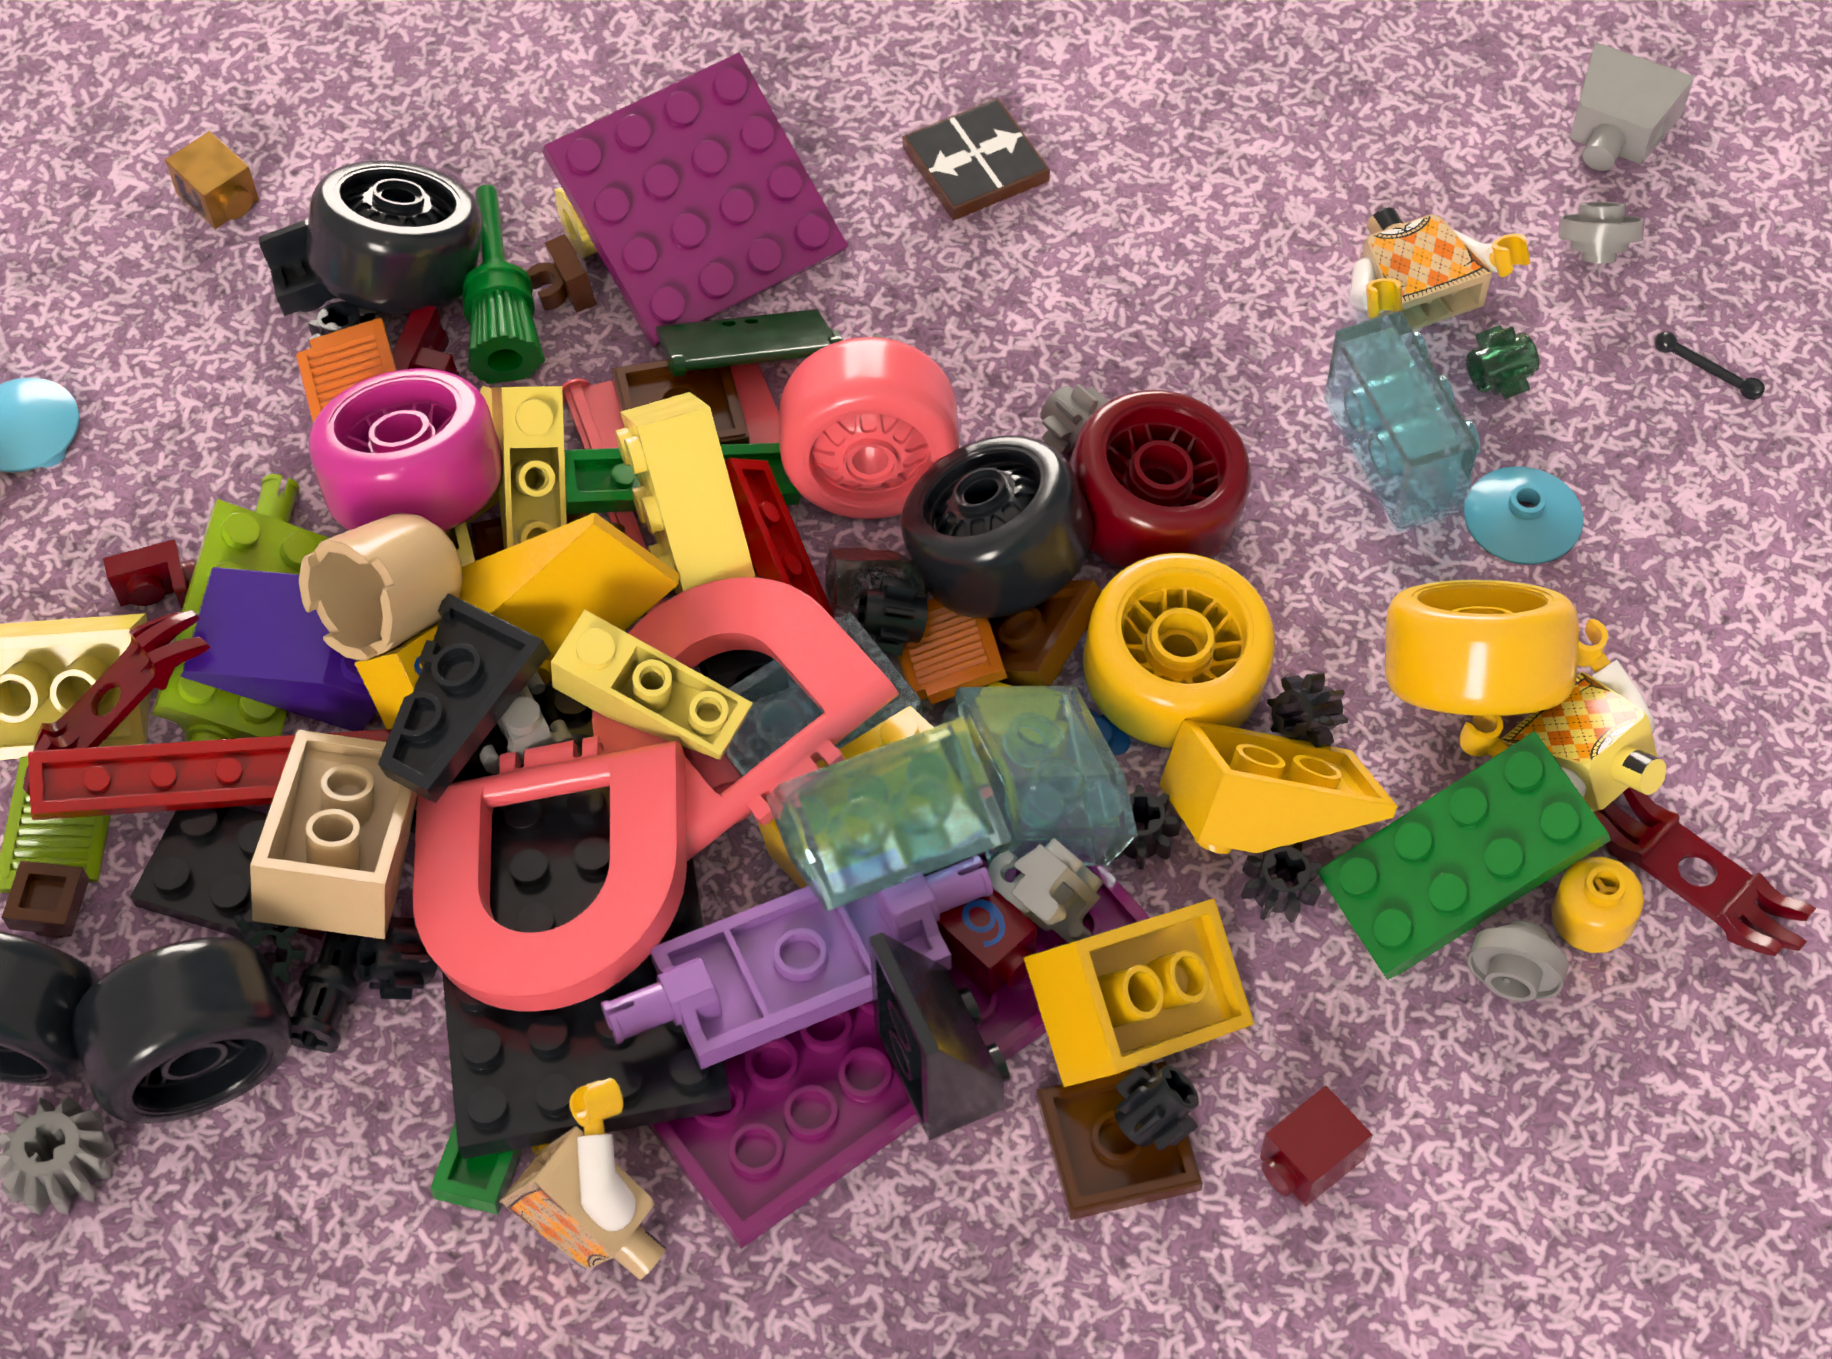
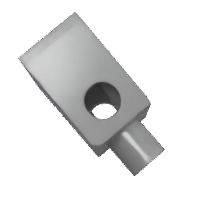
[1570,42,1695,171]

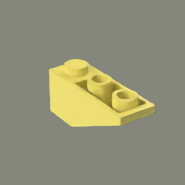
[491,386,567,549]
[551,609,753,760]

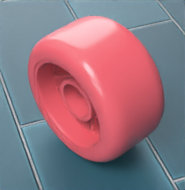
[779,337,959,519]

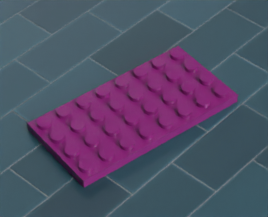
[647,757,1150,1249]

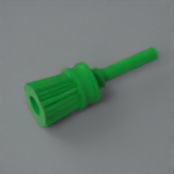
[462,185,545,384]

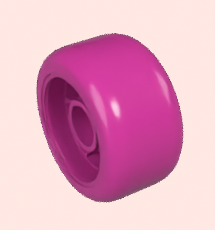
[309,368,503,532]

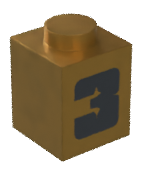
[165,131,259,229]

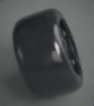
[306,160,482,314]
[901,435,1094,618]
[0,931,100,1087]
[72,937,293,1124]

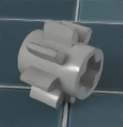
[1040,384,1109,455]

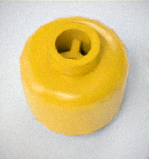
[1551,857,1644,953]

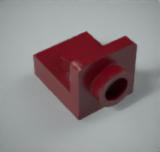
[103,539,196,609]

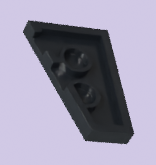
[378,593,550,803]

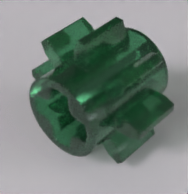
[1466,325,1540,400]

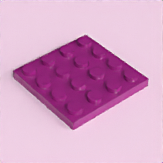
[542,52,848,348]

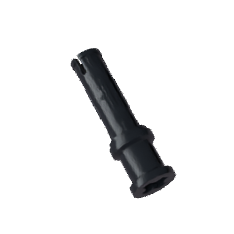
[290,932,363,1053]

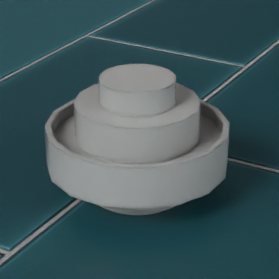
[1558,202,1644,263]
[1467,921,1569,1002]

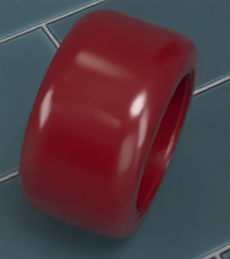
[1069,390,1251,570]

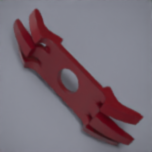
[23,610,211,795]
[1593,787,1816,956]

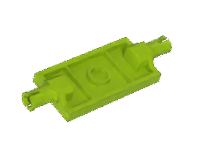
[152,474,329,742]

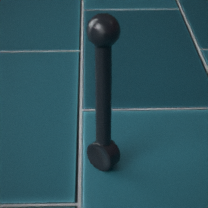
[1654,331,1765,400]

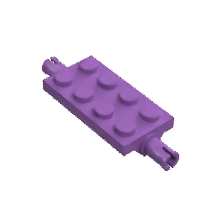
[601,852,993,1069]

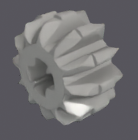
[0,1097,115,1216]

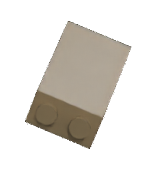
[250,730,418,939]

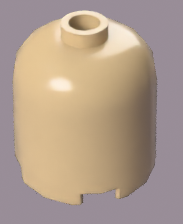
[299,513,463,661]

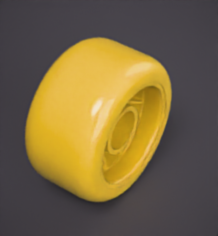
[1083,553,1275,749]
[1385,580,1579,716]

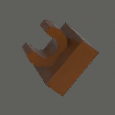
[526,234,597,313]
[2,860,89,938]

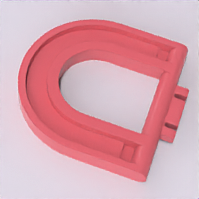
[592,577,899,862]
[413,736,687,1011]

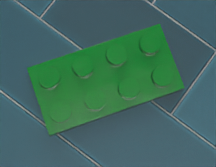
[1318,731,1611,980]

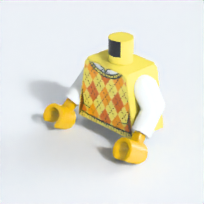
[1460,619,1666,811]

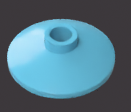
[1464,466,1584,565]

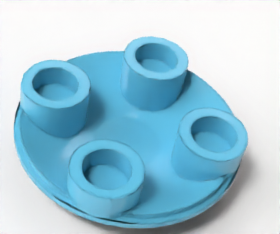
[0,378,80,472]

